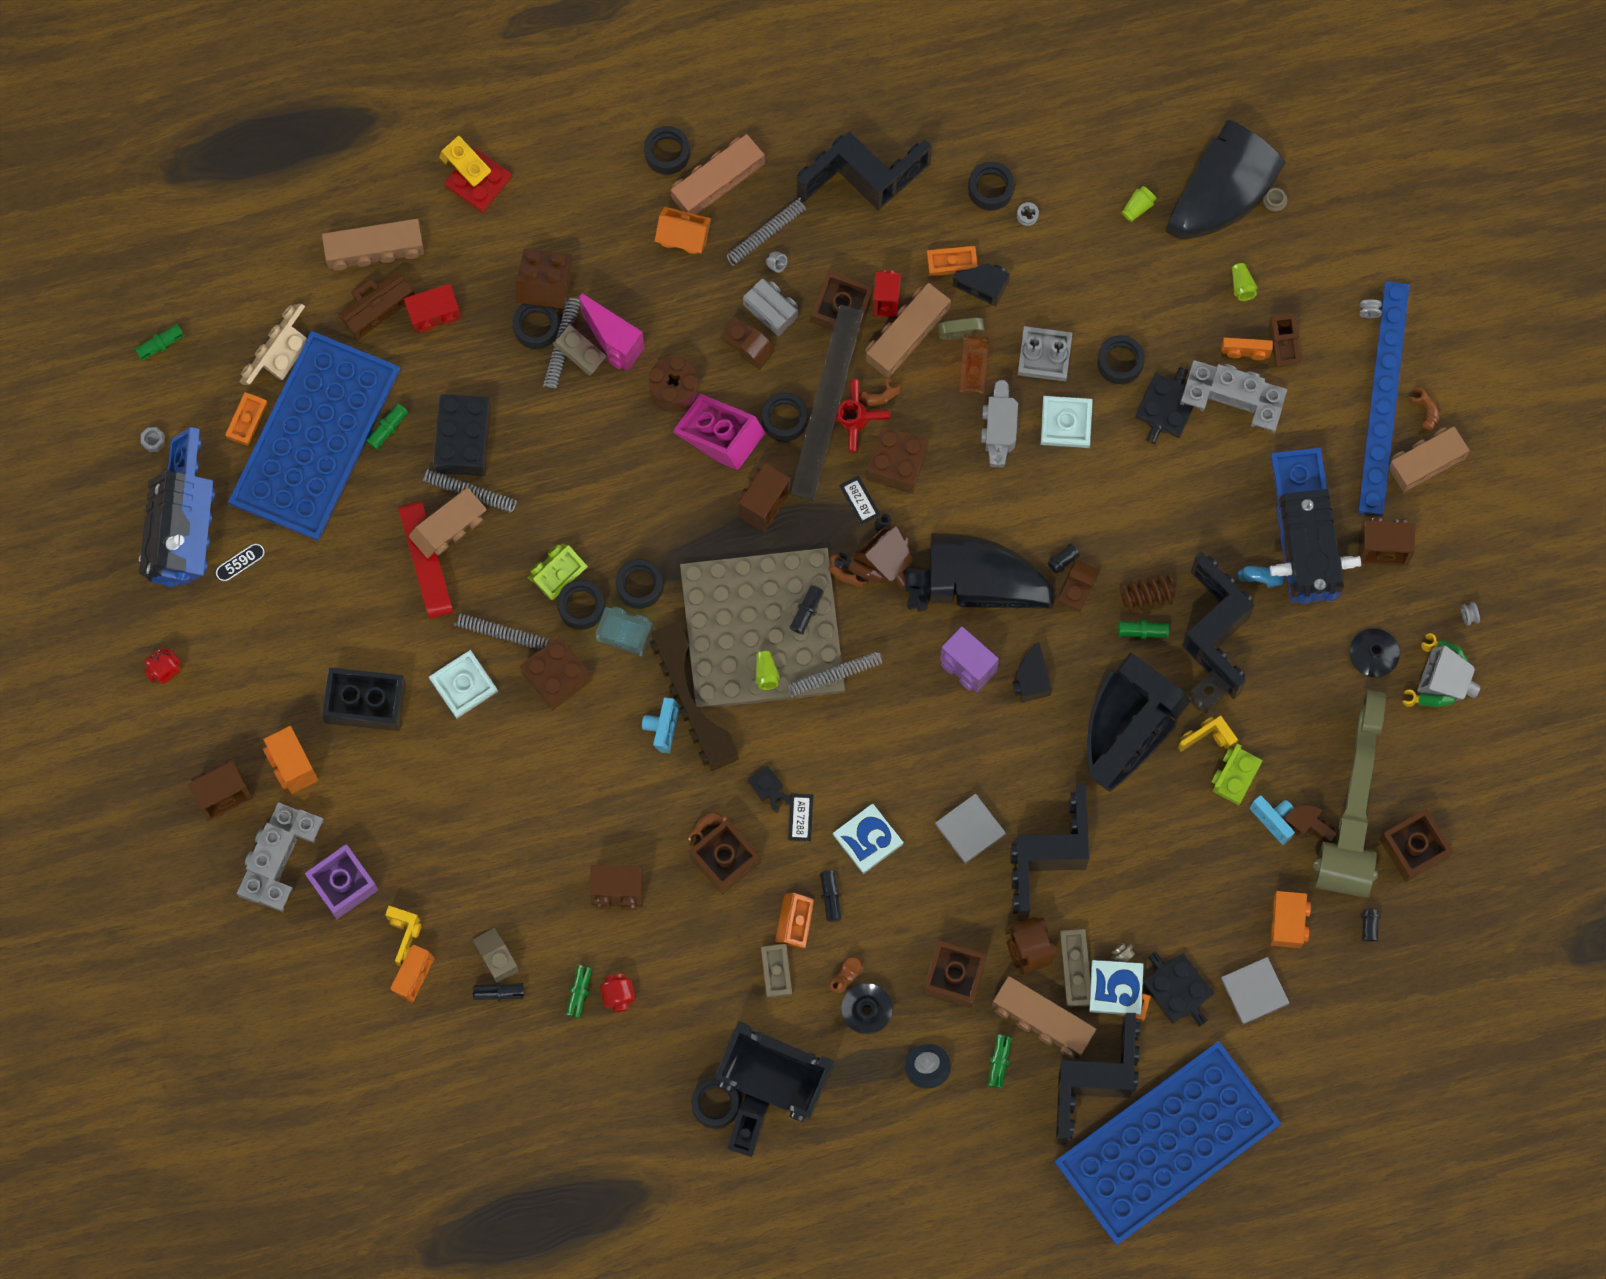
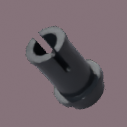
[1048,544,1080,574]
[1361,909,1381,942]

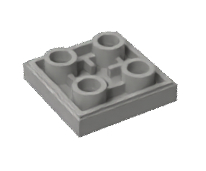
[935,794,1006,864]
[1221,957,1289,1025]

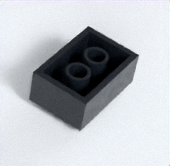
[434,394,491,476]
[322,668,406,731]

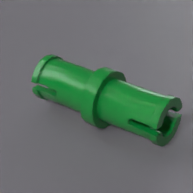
[135,323,185,361]
[366,403,409,450]
[1117,620,1169,639]
[565,965,593,1019]
[987,1035,1012,1089]

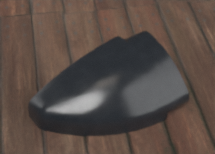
[1166,120,1285,239]
[930,533,1053,609]
[1087,652,1191,792]

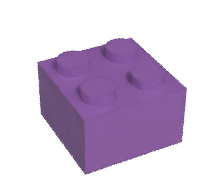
[940,627,999,693]
[305,844,378,919]

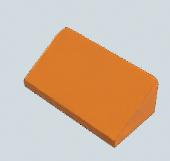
[775,893,815,948]
[391,945,435,1003]

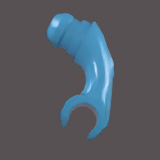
[1237,566,1284,588]

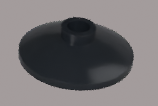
[1350,629,1400,677]
[841,983,892,1034]

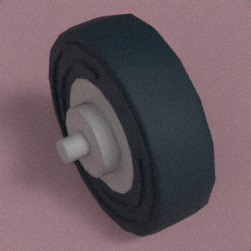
[905,1044,951,1089]

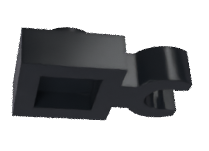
[905,566,931,612]
[748,766,790,813]

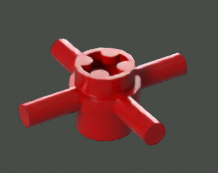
[817,380,891,453]

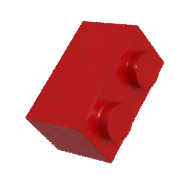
[873,270,901,318]
[404,284,461,333]

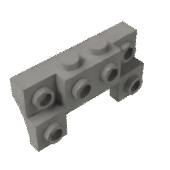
[1180,360,1287,433]
[237,802,324,912]

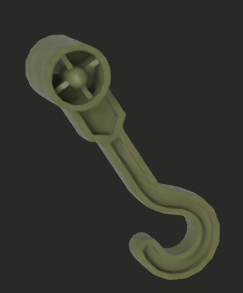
[1313,689,1386,898]

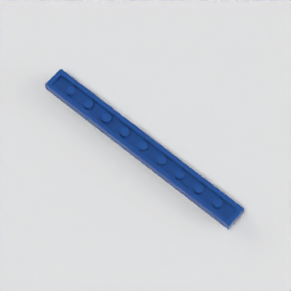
[1358,281,1410,517]

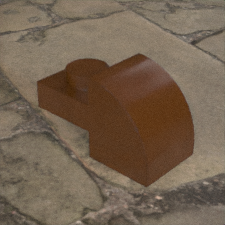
[1269,313,1301,367]
[721,318,774,370]
[1058,560,1100,613]
[1284,805,1337,843]

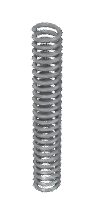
[727,198,806,266]
[543,298,580,389]
[422,469,517,513]
[454,613,552,650]
[788,652,882,698]

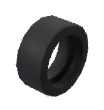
[644,126,690,175]
[968,162,1014,211]
[513,304,559,349]
[1097,335,1145,385]
[762,392,808,442]
[616,559,663,609]
[557,580,605,630]
[691,1078,740,1129]

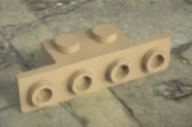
[239,304,307,385]

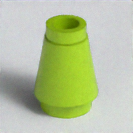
[1121,186,1156,222]
[1232,263,1258,301]
[755,651,780,690]

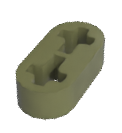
[937,318,985,340]

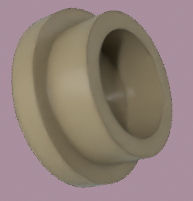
[1263,188,1287,212]
[1110,943,1135,962]

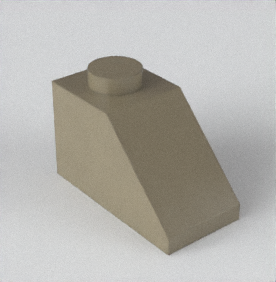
[473,927,519,983]

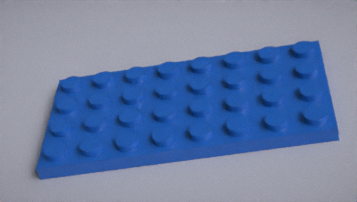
[228,331,401,542]
[1054,1041,1282,1246]

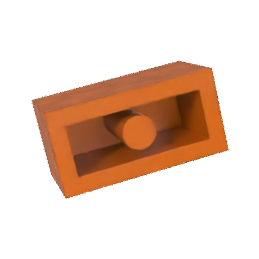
[655,207,711,254]
[1270,891,1311,948]

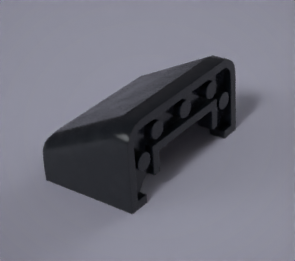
[714,1021,834,1122]

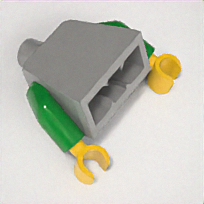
[1402,633,1480,707]

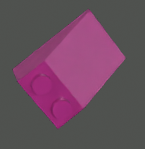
[579,293,645,371]
[673,393,766,470]

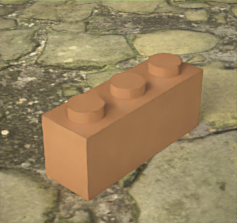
[1389,427,1470,493]
[408,487,487,559]

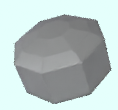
[141,427,165,452]

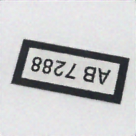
[839,476,880,525]
[788,794,813,841]

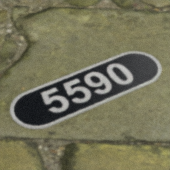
[216,544,264,581]

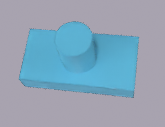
[642,698,681,754]
[1249,795,1295,845]

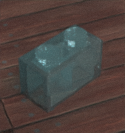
[595,607,653,656]

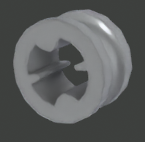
[1017,202,1039,226]
[1360,300,1382,318]
[1461,602,1480,626]

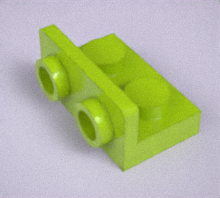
[527,544,588,600]
[1212,743,1263,805]

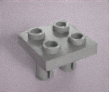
[1018,326,1072,382]

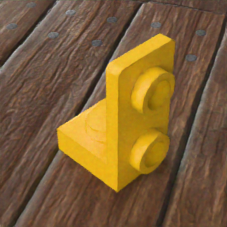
[439,136,491,187]
[1178,716,1238,752]
[385,906,422,966]

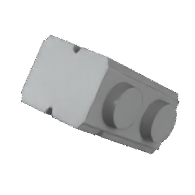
[743,279,798,336]

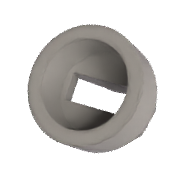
[766,251,787,273]

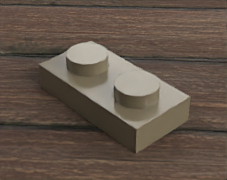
[553,324,606,376]
[761,944,792,998]

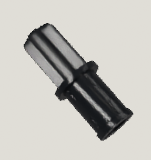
[789,586,824,635]
[820,871,841,922]
[473,982,523,1002]

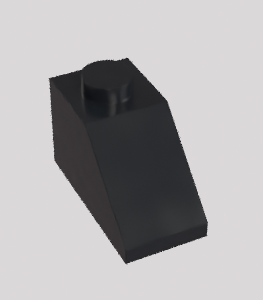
[952,264,1010,307]
[1012,643,1052,702]
[728,1094,770,1157]

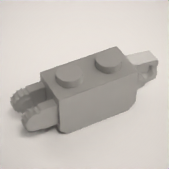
[981,380,1018,468]

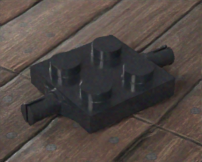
[1135,367,1194,444]
[1143,951,1214,1027]

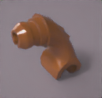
[859,378,901,408]
[1409,387,1440,431]
[829,555,868,587]
[688,811,728,846]
[829,957,864,993]

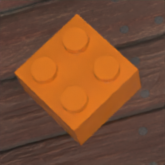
[263,726,319,794]

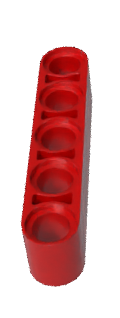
[398,501,453,620]

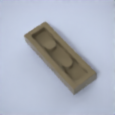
[1059,929,1091,1008]

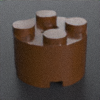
[649,356,699,413]
[1005,917,1057,975]

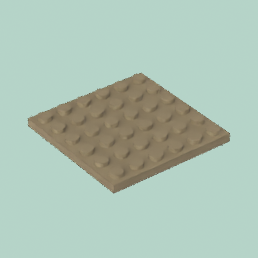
[680,548,845,709]

